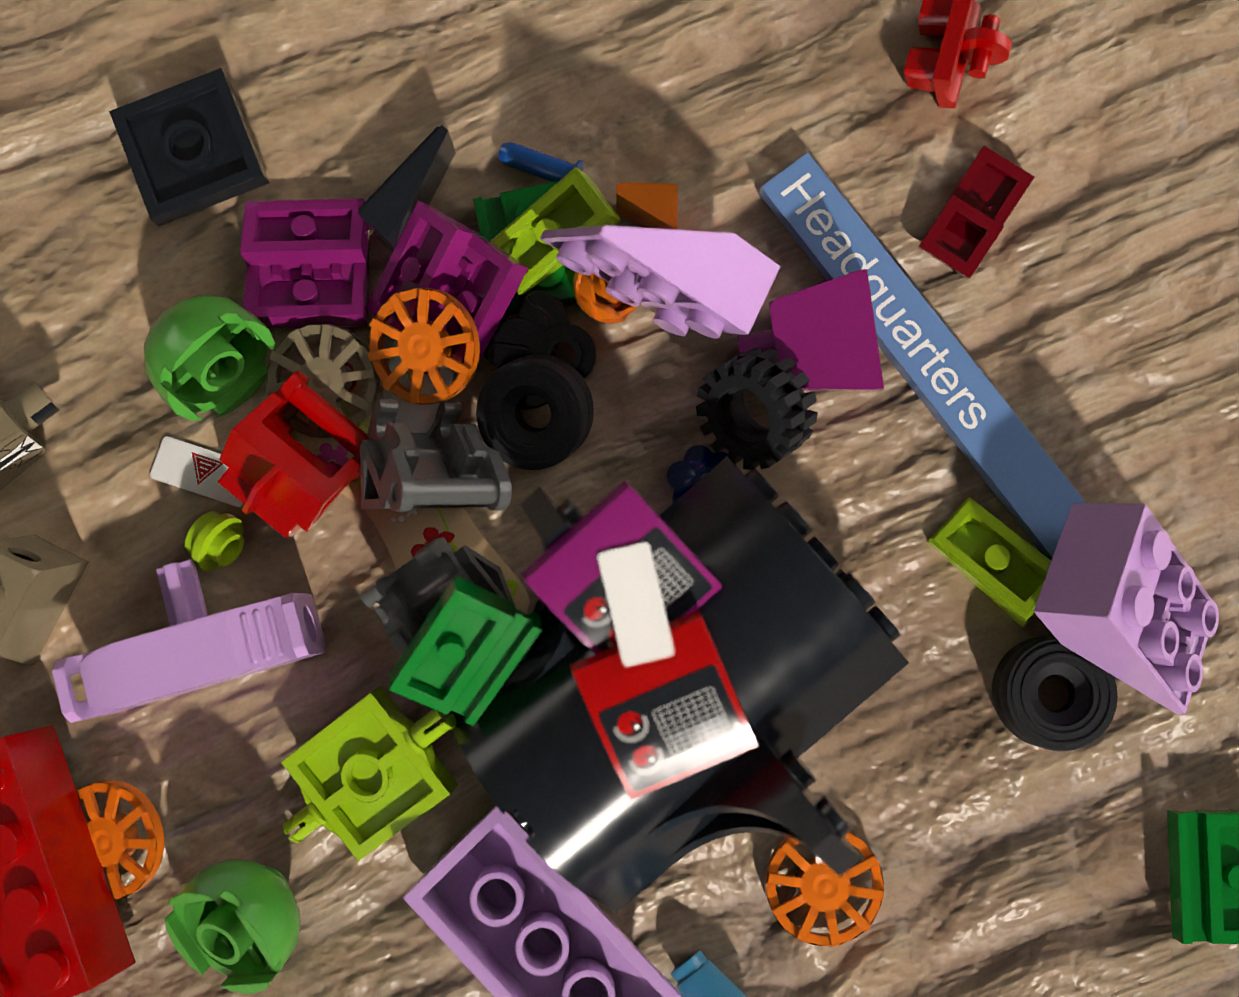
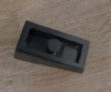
[358,125,456,252]

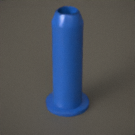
[498,142,584,182]

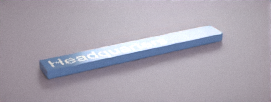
[759,152,1087,561]

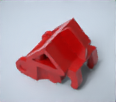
[217,370,369,538]

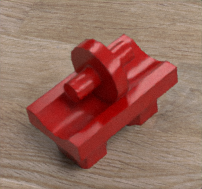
[904,0,1012,109]

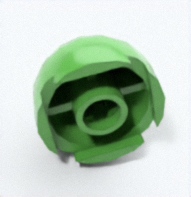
[144,295,275,421]
[165,859,301,994]

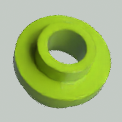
[185,511,244,571]

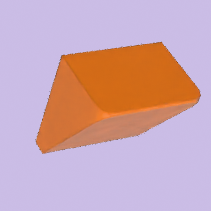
[616,183,678,230]

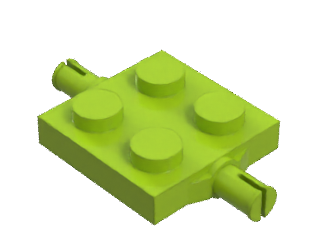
[281,685,459,861]

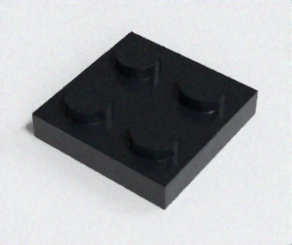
[109,68,270,227]

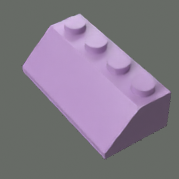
[403,806,682,997]

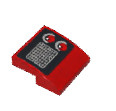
[571,610,758,801]

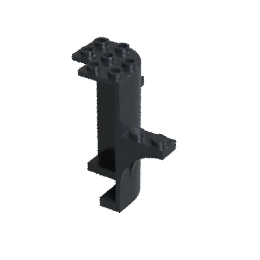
[445,457,909,913]

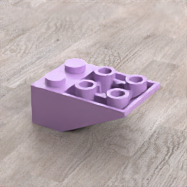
[540,226,781,339]
[1034,503,1219,715]

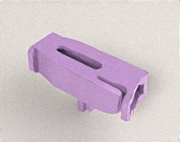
[52,560,326,723]

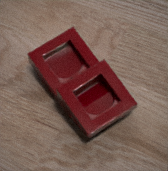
[918,146,1035,279]

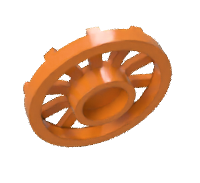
[367,288,480,405]
[77,780,164,900]
[765,831,884,947]

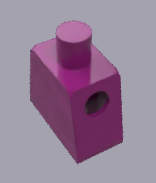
[738,269,884,392]

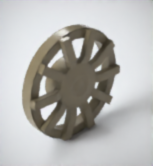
[266,324,380,438]

